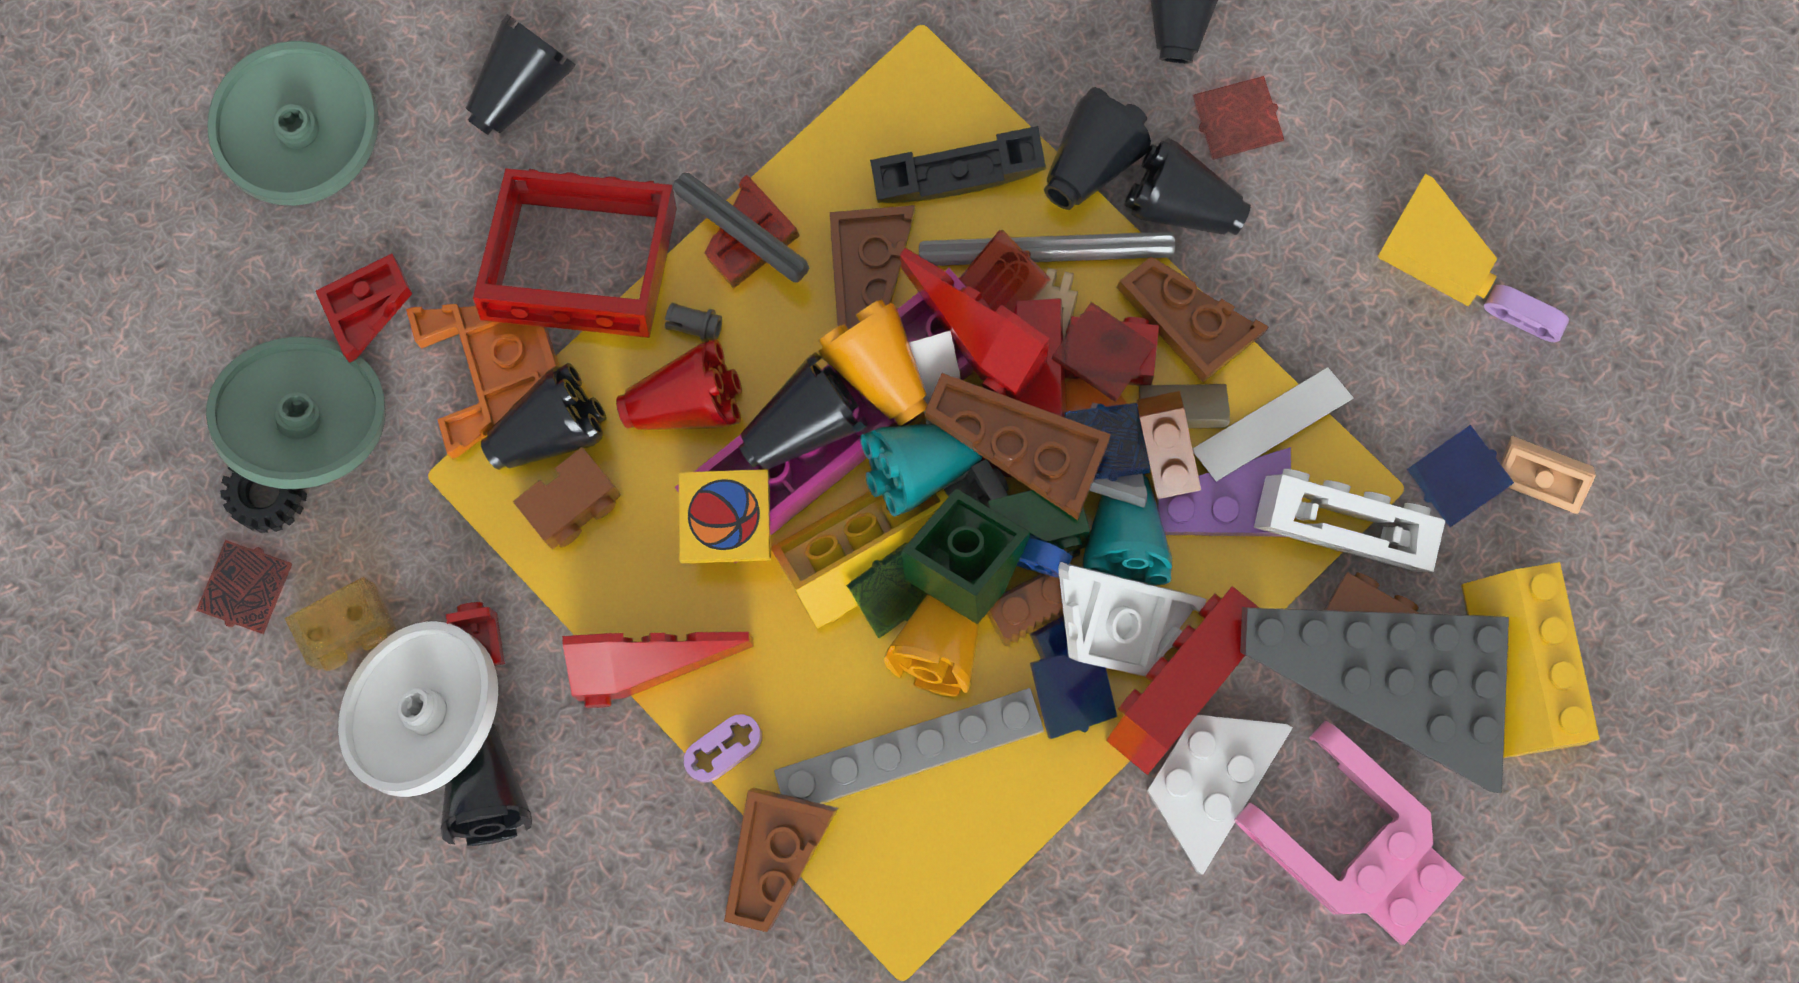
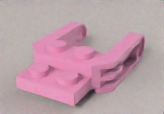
[1234,721,1465,945]

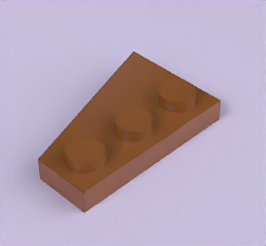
[829,205,915,329]
[724,787,839,932]

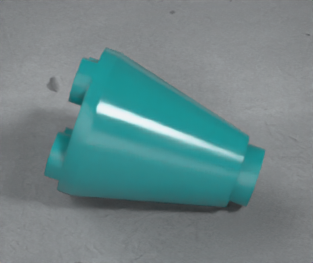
[860,423,983,517]
[1083,468,1172,585]

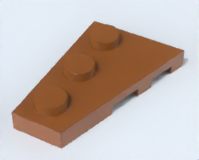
[1116,257,1269,382]

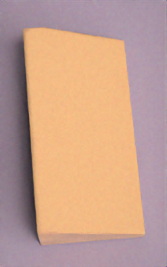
[1494,436,1596,514]

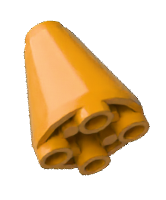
[818,299,928,426]

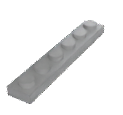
[774,688,1044,804]

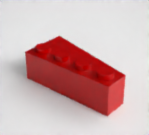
[1106,586,1259,775]

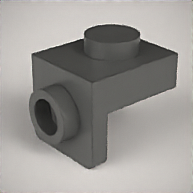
[944,459,1009,507]

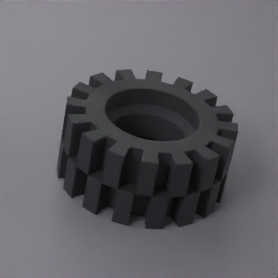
[220,467,307,533]

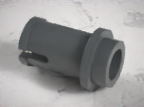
[665,302,722,342]

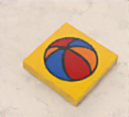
[678,469,771,564]

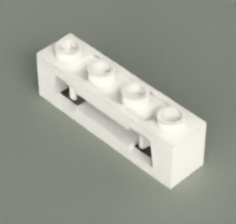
[1254,469,1445,572]

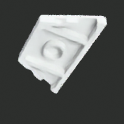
[1058,562,1207,676]
[1147,715,1293,875]

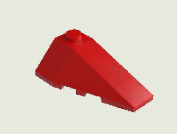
[900,248,1050,400]

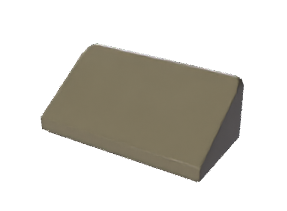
[1139,384,1230,429]

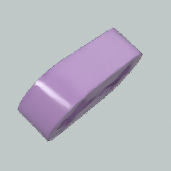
[1484,285,1569,342]
[684,714,762,782]

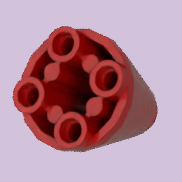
[616,339,742,430]

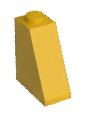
[1378,173,1497,307]

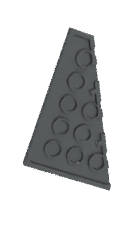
[1240,607,1509,793]

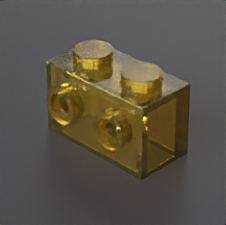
[284,577,396,671]

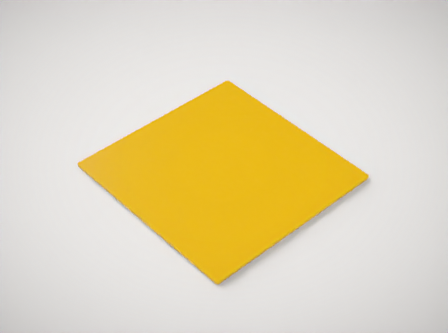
[428,25,1404,981]

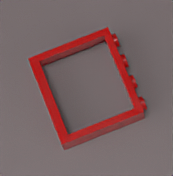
[473,168,677,338]

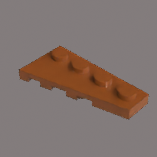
[925,373,1111,520]

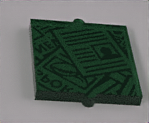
[846,543,928,638]

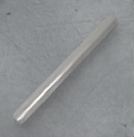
[919,232,1175,266]

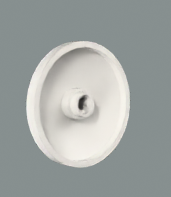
[338,621,498,797]

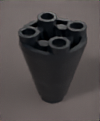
[1151,0,1218,64]
[1044,87,1151,210]
[1124,138,1251,235]
[481,363,606,470]

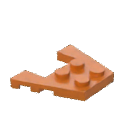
[406,304,559,459]

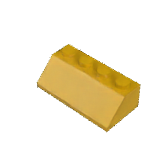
[771,489,949,629]
[1461,562,1600,758]

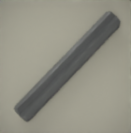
[673,173,809,282]

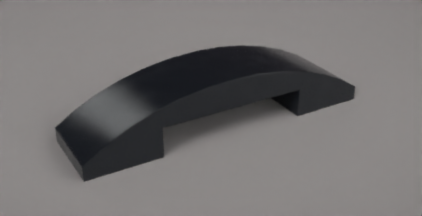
[870,126,1046,203]

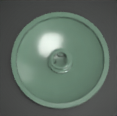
[207,41,379,206]
[206,337,386,489]

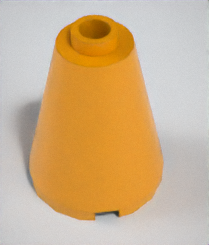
[884,594,979,697]

